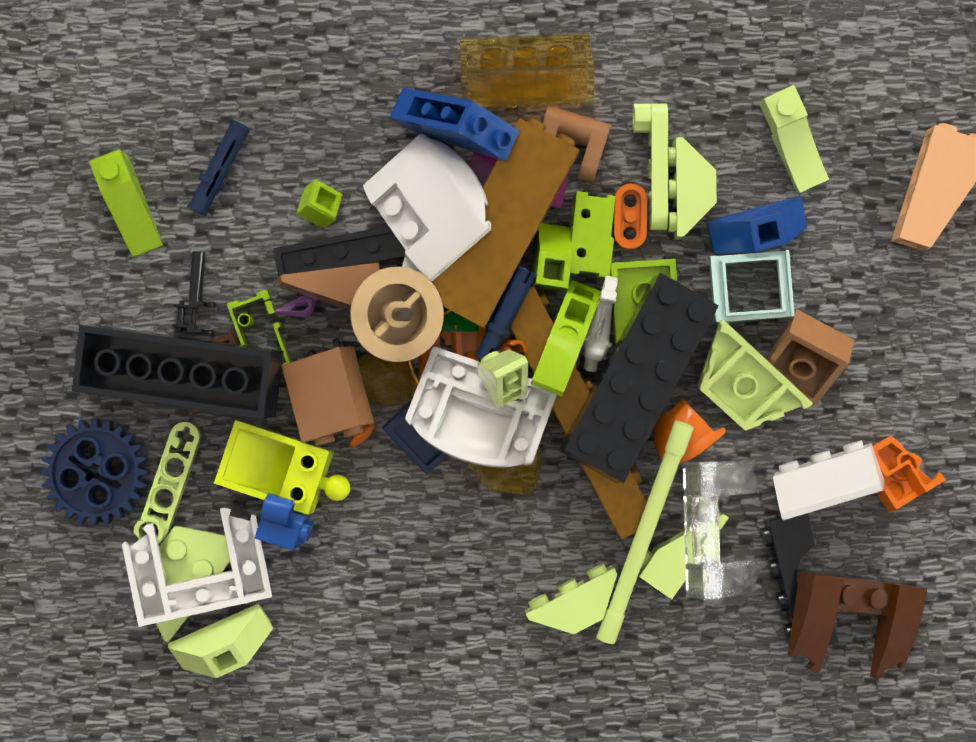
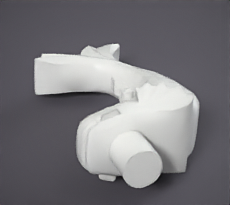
[580,275,618,372]

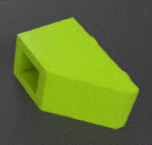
[531,223,572,292]

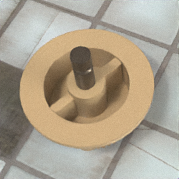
[350,267,444,362]

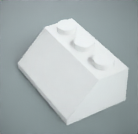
[773,440,884,520]

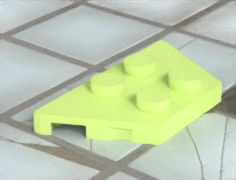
[697,319,813,431]
[156,526,231,643]

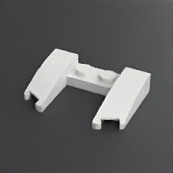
[122,507,272,627]

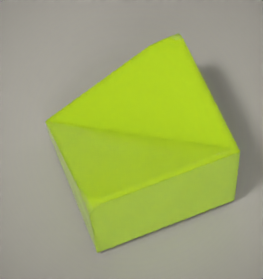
[296,179,343,228]

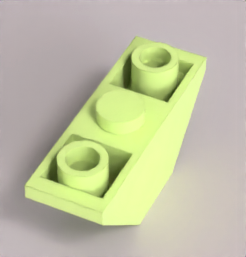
[667,137,717,240]
[525,563,617,634]
[168,603,273,678]

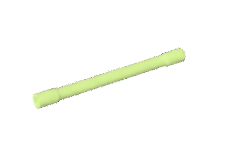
[596,420,694,644]

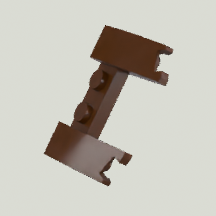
[788,571,927,679]

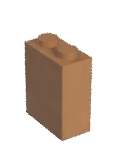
[281,347,374,446]

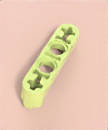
[632,104,668,230]
[134,422,202,543]

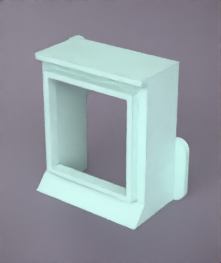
[705,250,795,324]

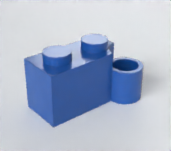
[254,493,314,550]

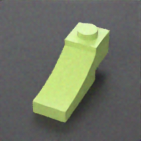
[759,85,829,194]

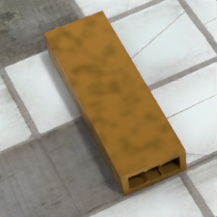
[433,117,579,328]

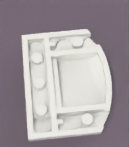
[363,134,491,282]
[405,346,557,467]

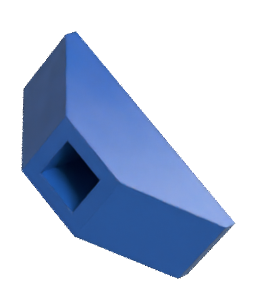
[706,196,807,254]

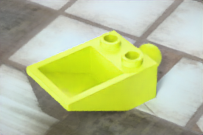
[214,420,350,515]

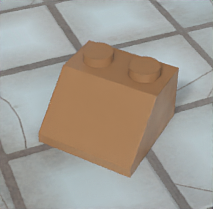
[767,309,855,406]

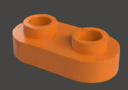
[613,183,647,250]

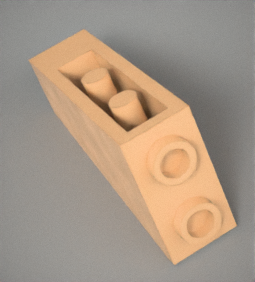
[891,123,976,251]

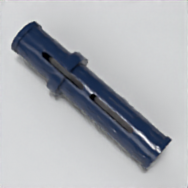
[187,120,250,216]
[474,265,538,359]

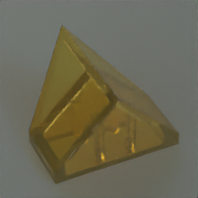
[358,353,419,407]
[469,447,542,496]

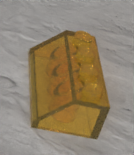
[460,33,595,108]

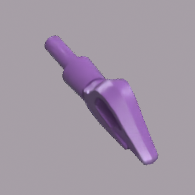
[275,295,322,318]

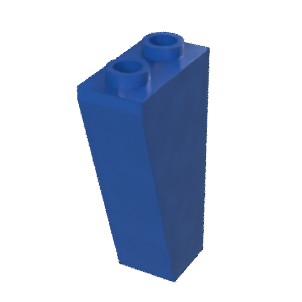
[389,88,519,162]

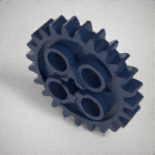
[40,419,151,526]

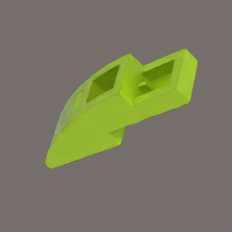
[530,280,601,397]

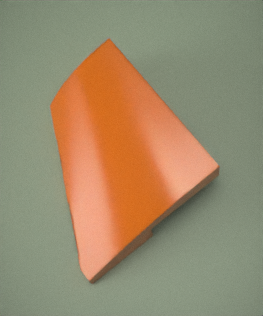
[873,436,946,513]

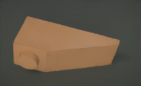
[276,262,380,310]

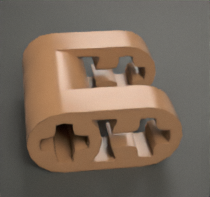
[543,105,611,183]

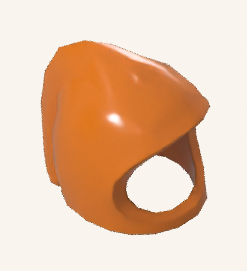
[653,399,726,464]

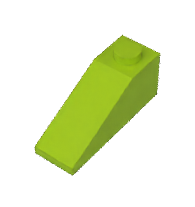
[89,149,163,257]

